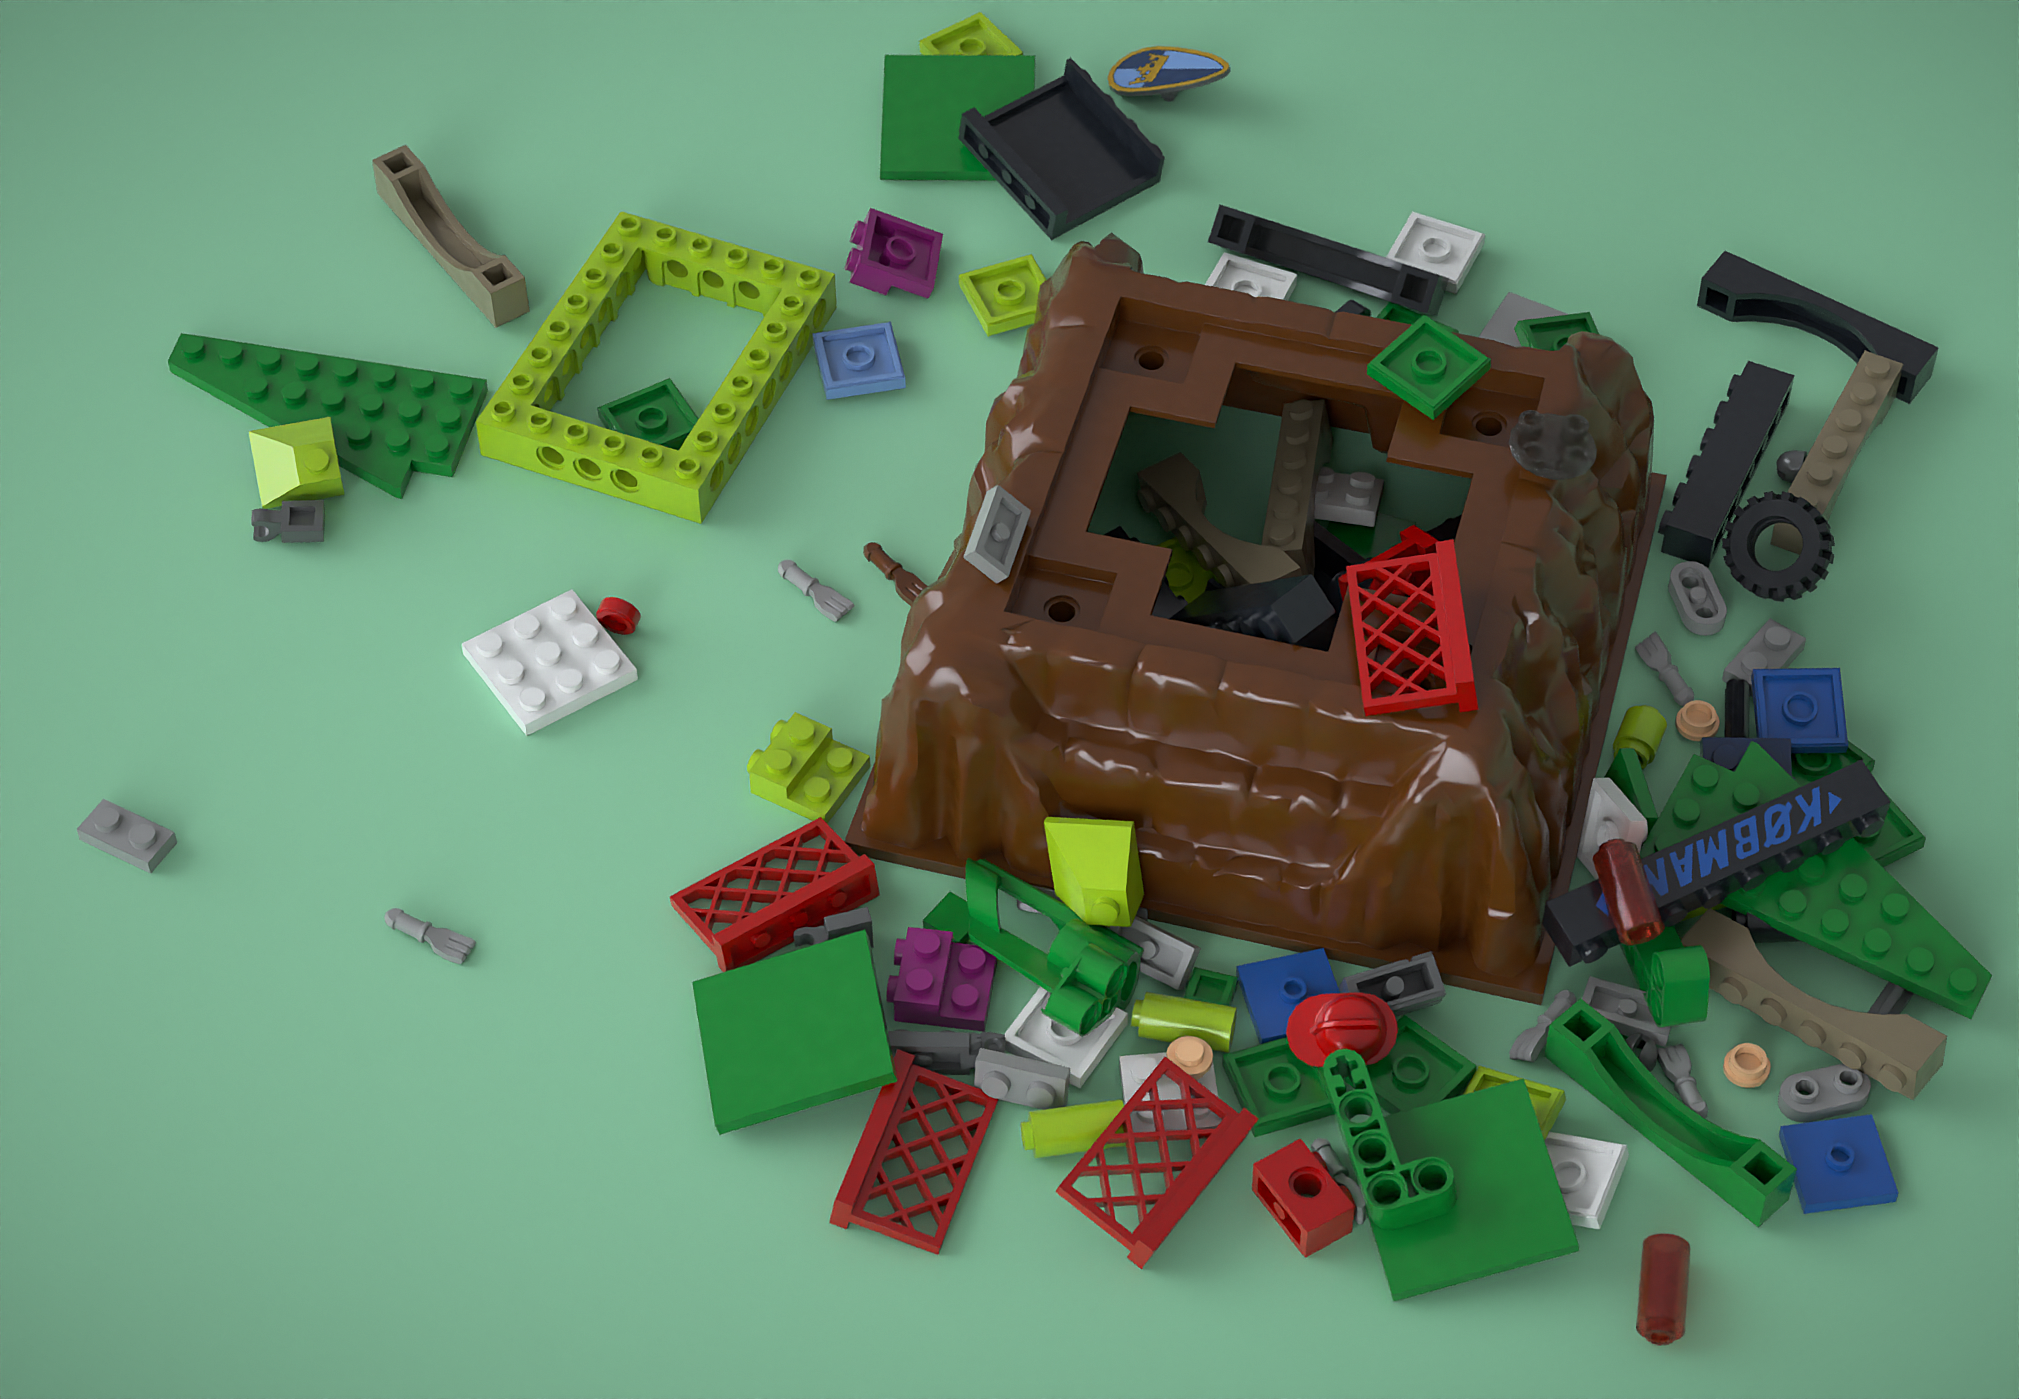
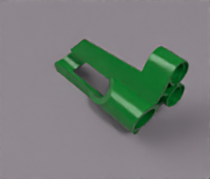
[965,858,1144,1037]

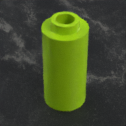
[1131,992,1237,1053]
[1020,1099,1126,1158]

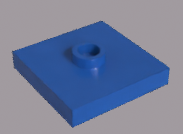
[1751,668,1848,753]
[1236,948,1340,1044]
[1779,1114,1898,1214]

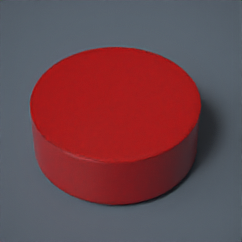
[596,597,641,635]

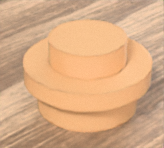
[1675,700,1720,741]
[1166,1036,1213,1080]
[1723,1043,1771,1088]

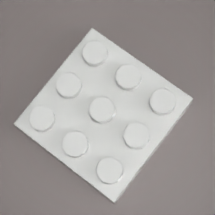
[462,589,638,736]

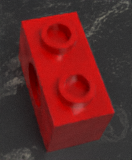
[1252,1138,1356,1258]

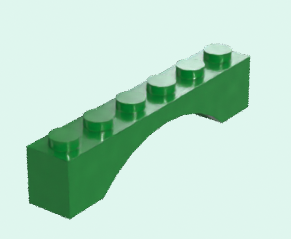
[1544,998,1797,1227]

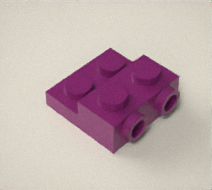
[844,208,943,299]
[886,927,998,1032]

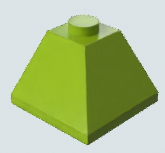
[248,417,345,509]
[1044,817,1144,927]

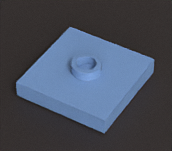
[812,322,906,400]

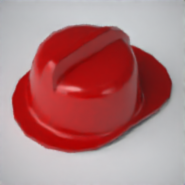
[1286,992,1398,1068]

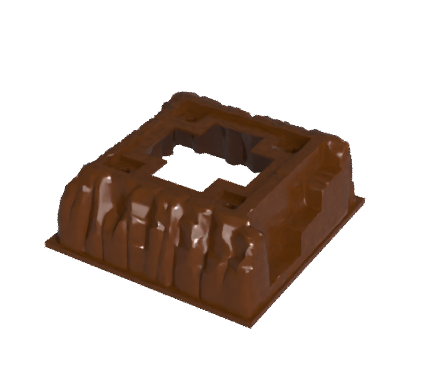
[844,232,1667,1005]

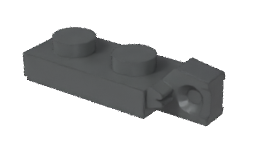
[888,1029,1006,1075]

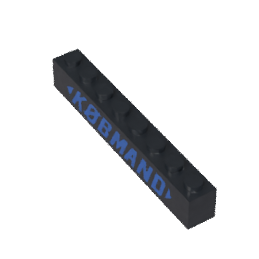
[1542,760,1891,967]

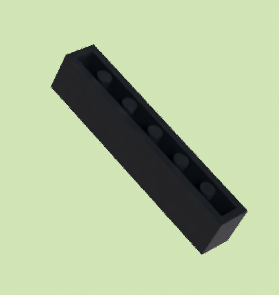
[1658,361,1795,568]
[1169,574,1336,644]

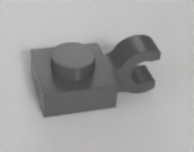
[251,500,325,543]
[793,907,874,948]

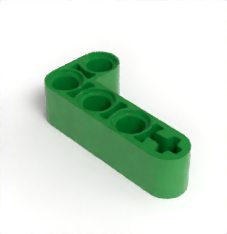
[1619,925,1710,1028]
[1323,1049,1457,1230]

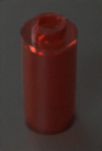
[1592,838,1665,945]
[1636,1233,1691,1345]

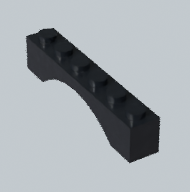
[1208,205,1449,316]
[1697,251,1939,404]

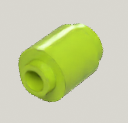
[1613,705,1667,770]

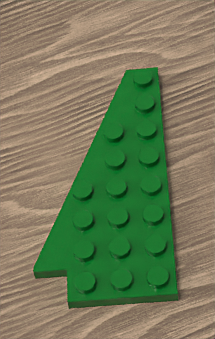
[168,333,488,499]
[1638,741,1992,1019]

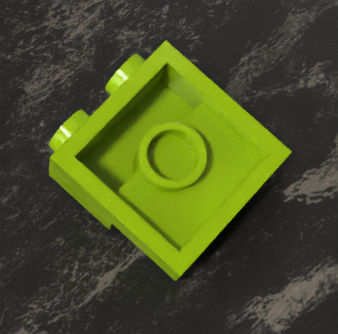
[747,712,871,824]

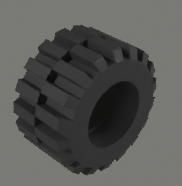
[1722,491,1835,602]

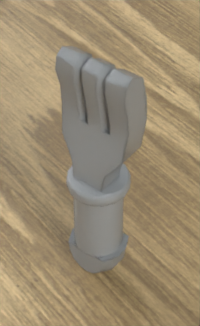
[778,560,854,622]
[1635,631,1694,706]
[384,908,476,964]
[1509,990,1576,1062]
[1657,1044,1708,1118]
[1311,1138,1366,1224]

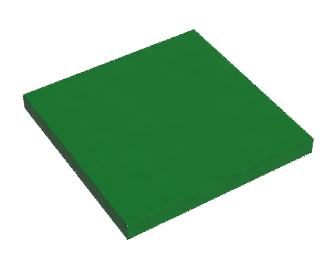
[880,55,1035,181]
[692,929,898,1135]
[1357,1078,1579,1302]

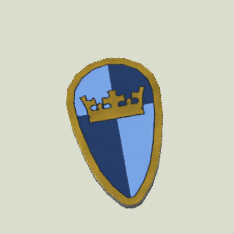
[1107,46,1231,102]

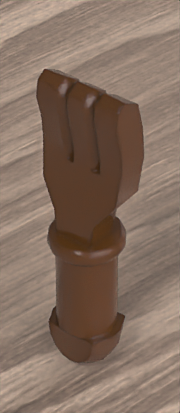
[863,542,928,606]

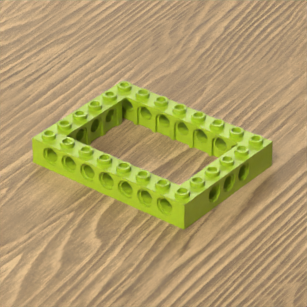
[476,211,837,524]

